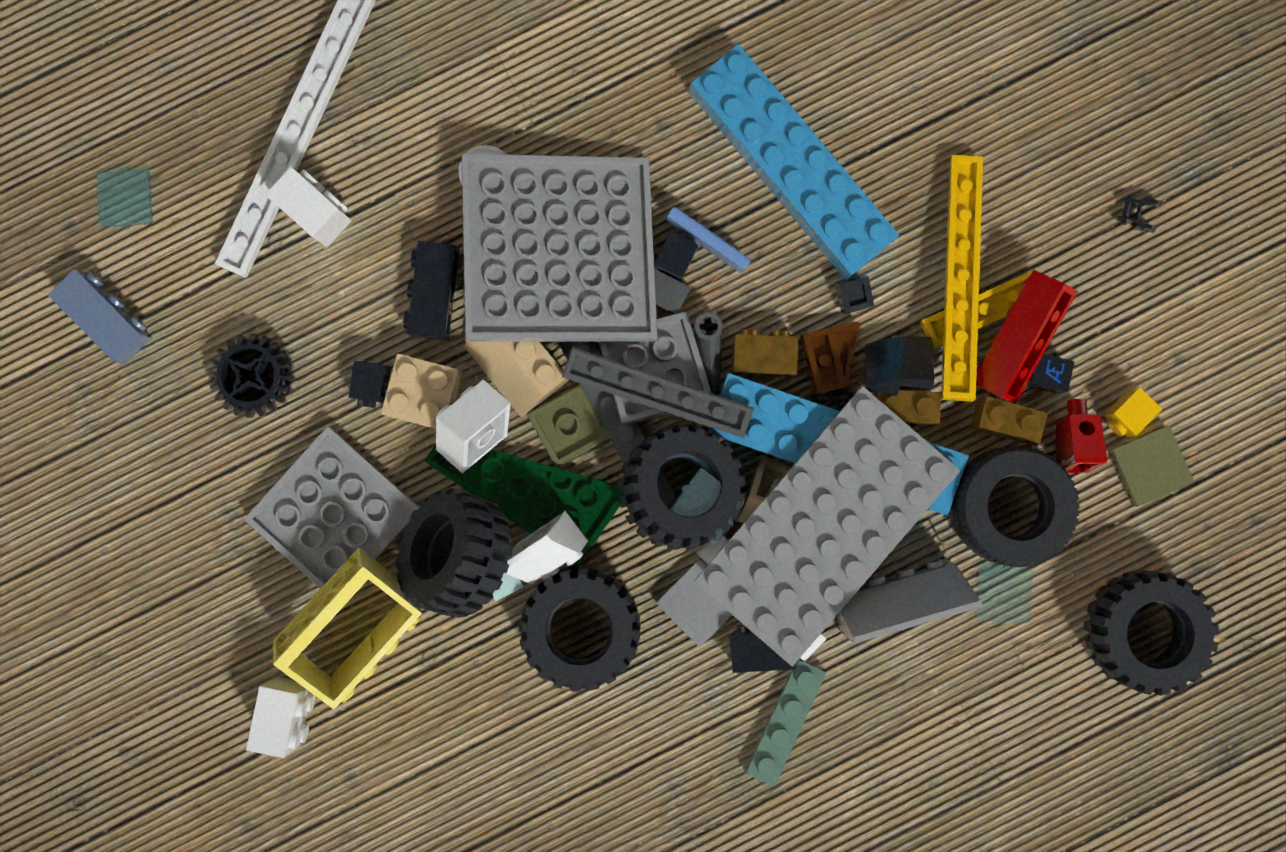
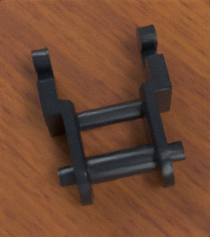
[1116,195,1162,233]

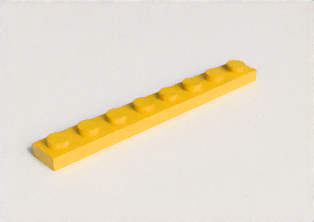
[941,155,983,402]

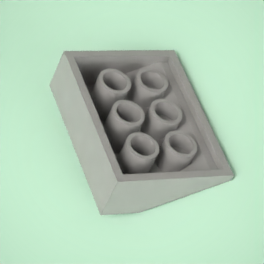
[836,558,982,644]

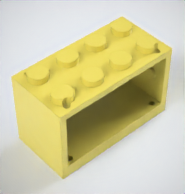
[273,547,422,709]

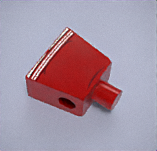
[1056,399,1107,473]

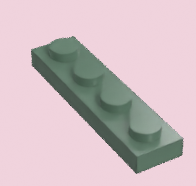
[745,659,827,787]

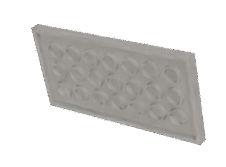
[694,386,961,667]

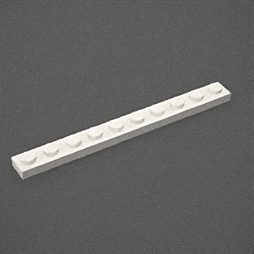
[215,0,376,278]

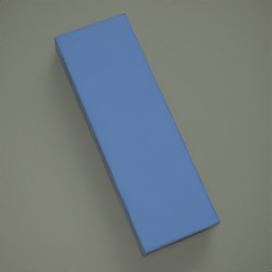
[667,207,750,274]

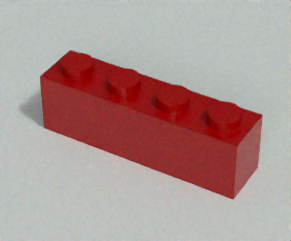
[976,269,1078,404]

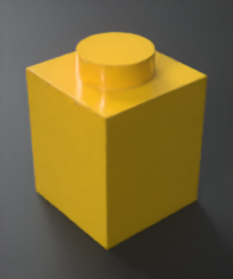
[1103,387,1162,437]

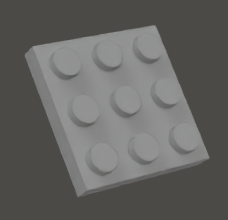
[597,311,711,426]

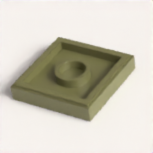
[527,384,610,468]
[1109,425,1195,507]

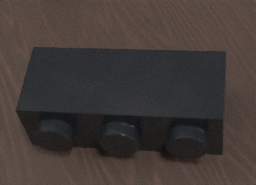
[403,241,459,341]

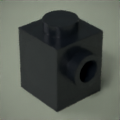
[348,360,391,408]

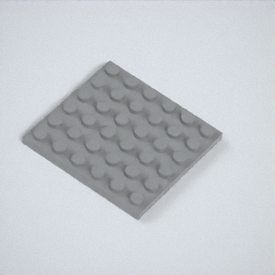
[461,154,657,342]

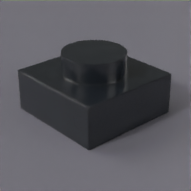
[836,275,874,314]

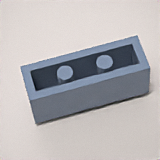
[48,269,151,364]

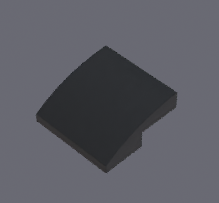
[864,336,935,395]

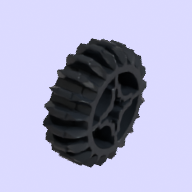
[208,334,296,418]

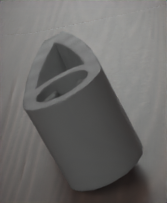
[693,312,723,395]

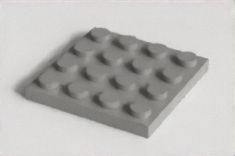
[244,426,420,589]

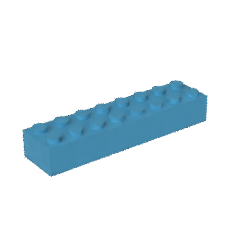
[689,44,900,280]
[707,373,969,516]

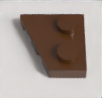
[800,321,860,395]

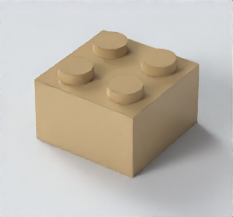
[381,354,463,429]

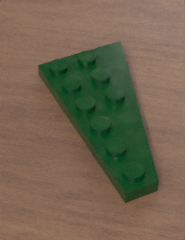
[424,444,624,567]

